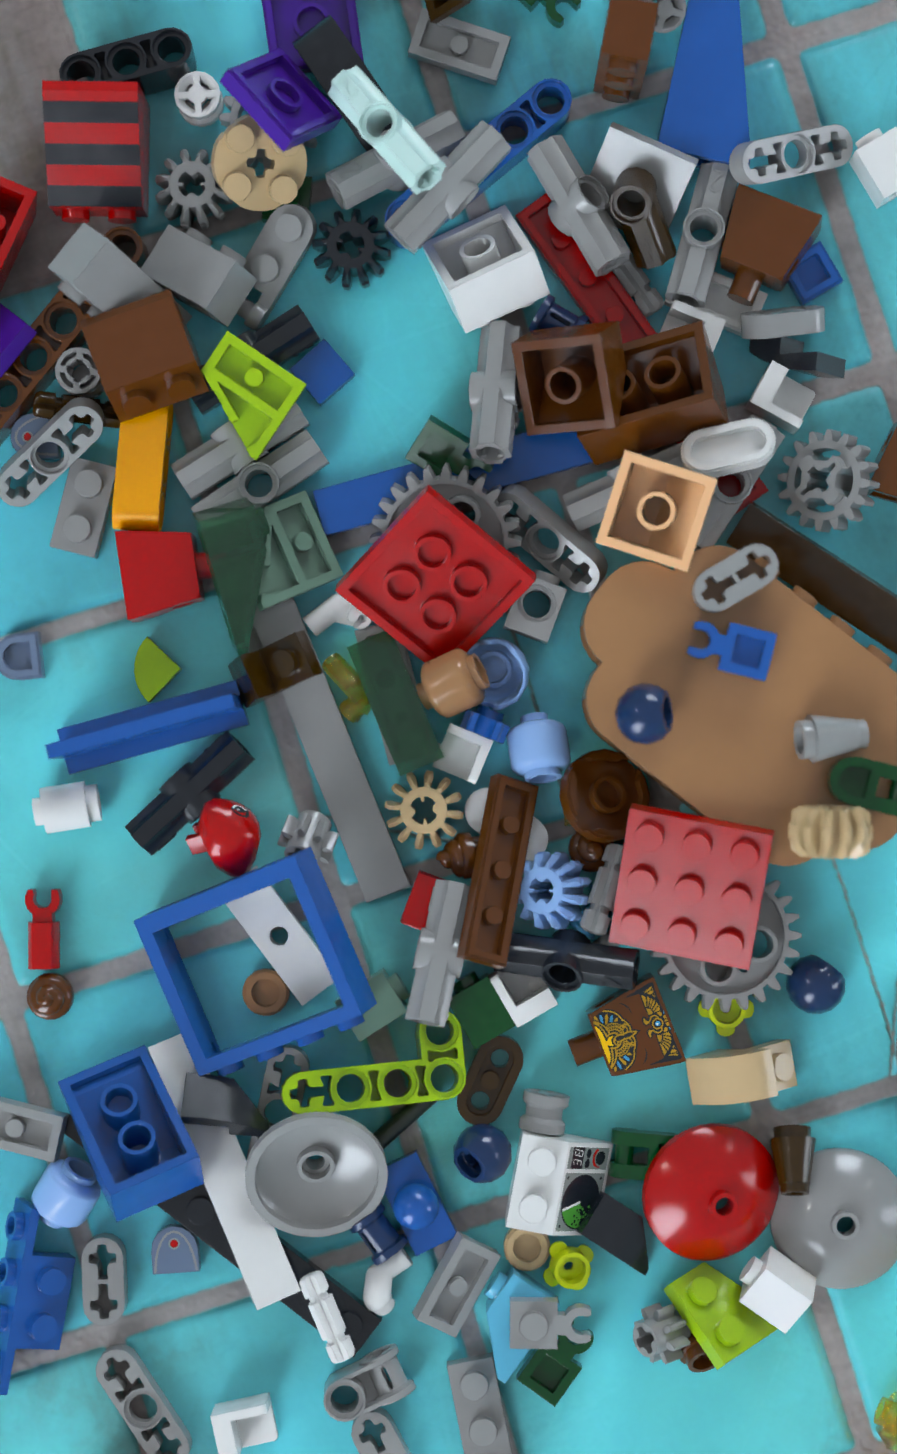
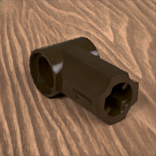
[609,167,677,270]

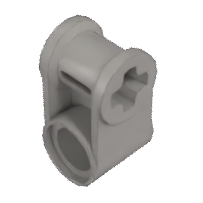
[323,1343,416,1422]

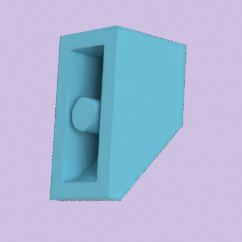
[484,1266,560,1384]

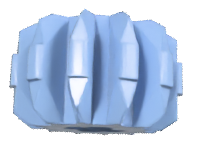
[518,851,592,930]

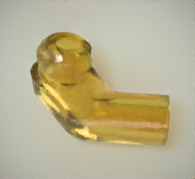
[322,653,372,723]

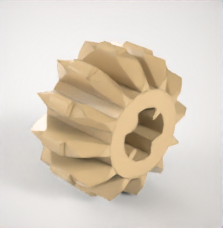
[384,770,464,850]
[789,804,873,859]

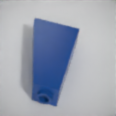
[657,0,751,168]

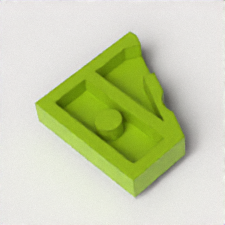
[201,331,307,460]
[663,1262,778,1370]

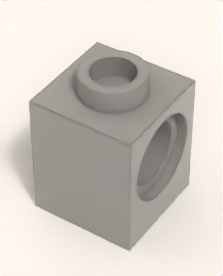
[503,569,567,644]

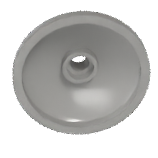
[245,1112,388,1237]
[770,1148,897,1289]

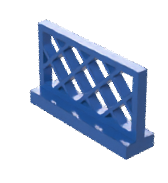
[45,680,250,774]

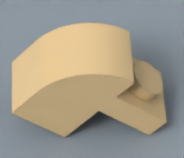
[685,1039,798,1105]

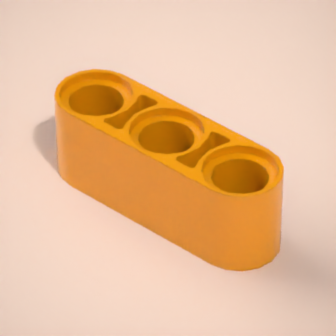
[112,404,173,531]

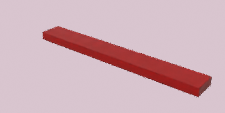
[515,193,769,515]

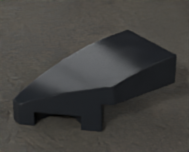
[749,337,846,378]
[181,1072,270,1137]
[576,1191,649,1275]

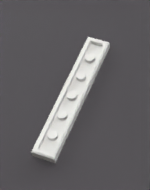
[148,1033,301,1311]

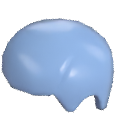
[467,637,530,711]

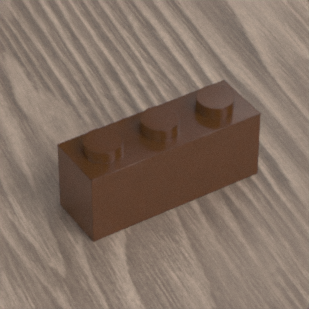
[593,0,659,103]

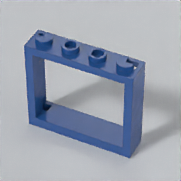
[133,847,377,1077]

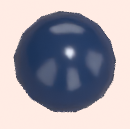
[615,683,673,744]
[786,955,845,1014]
[453,1124,512,1183]

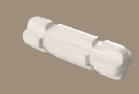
[299,1270,355,1364]

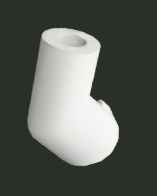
[302,593,372,637]
[363,1248,413,1316]

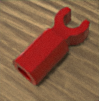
[25,888,63,970]

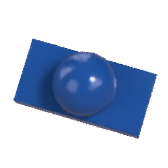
[385,1149,457,1256]

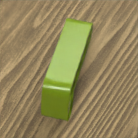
[281,1012,466,1114]

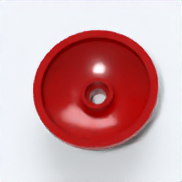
[642,1123,779,1261]

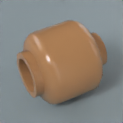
[416,648,490,718]

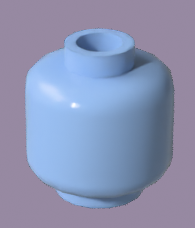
[506,712,571,784]
[31,1157,101,1229]

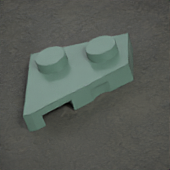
[257,490,344,612]

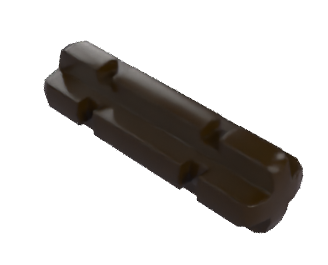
[33,391,120,428]

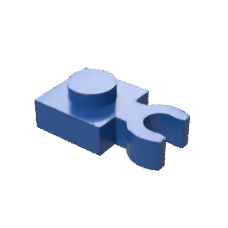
[686,621,778,682]
[460,705,510,744]

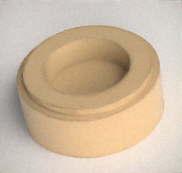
[504,1228,550,1271]

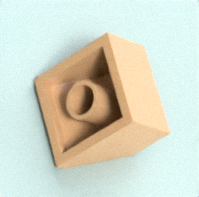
[595,450,718,572]

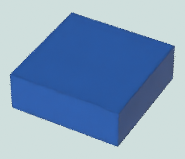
[787,241,844,306]
[289,339,355,406]

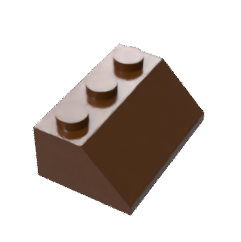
[577,320,729,465]

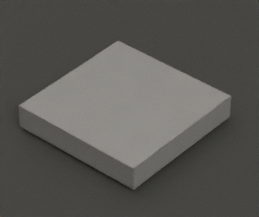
[590,122,699,231]

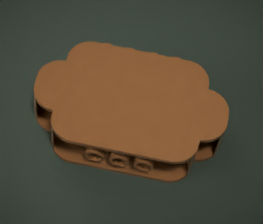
[580,545,897,866]

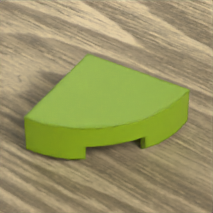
[134,637,182,703]

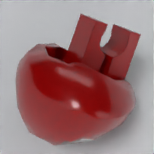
[185,798,261,877]

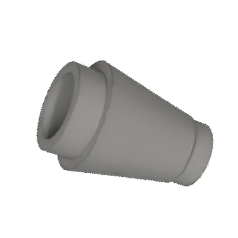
[793,715,869,763]

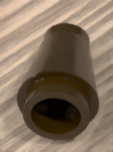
[769,1125,816,1196]

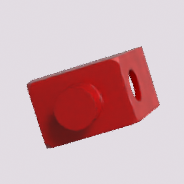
[115,531,228,622]

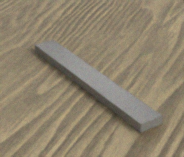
[227,545,410,903]

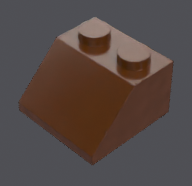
[80,289,209,422]
[511,321,626,436]

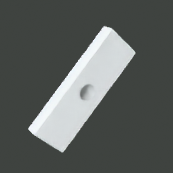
[226,865,334,1006]

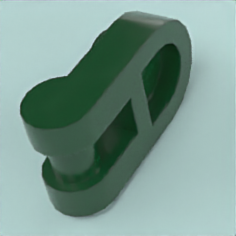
[827,757,897,817]
[609,1127,677,1180]

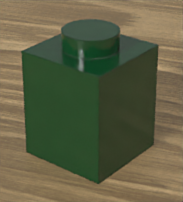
[450,971,516,1049]

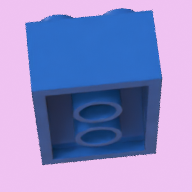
[58,1045,204,1222]

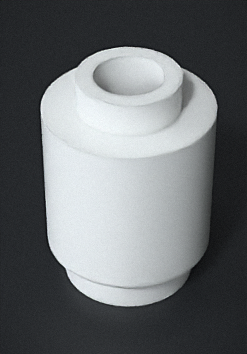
[32,781,102,834]

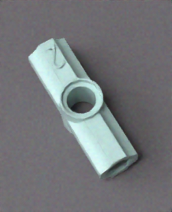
[328,65,446,195]

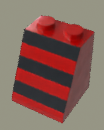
[42,81,150,224]

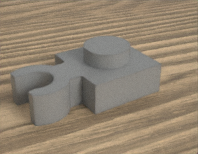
[510,1297,591,1349]

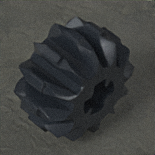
[312,209,391,290]

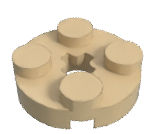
[211,114,307,211]

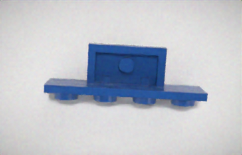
[0,1197,76,1395]

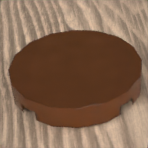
[559,749,650,844]

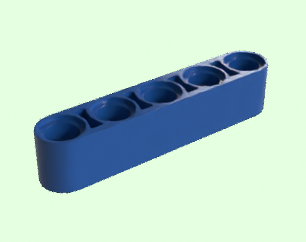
[385,78,572,249]

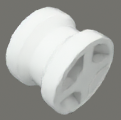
[174,71,224,127]

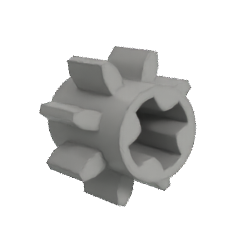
[277,810,339,864]
[633,1303,691,1365]

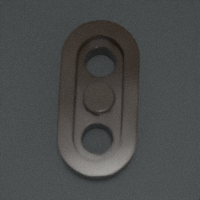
[457,1034,523,1125]

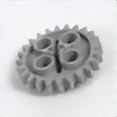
[369,463,522,559]
[650,880,802,1012]

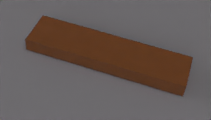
[457,773,539,969]

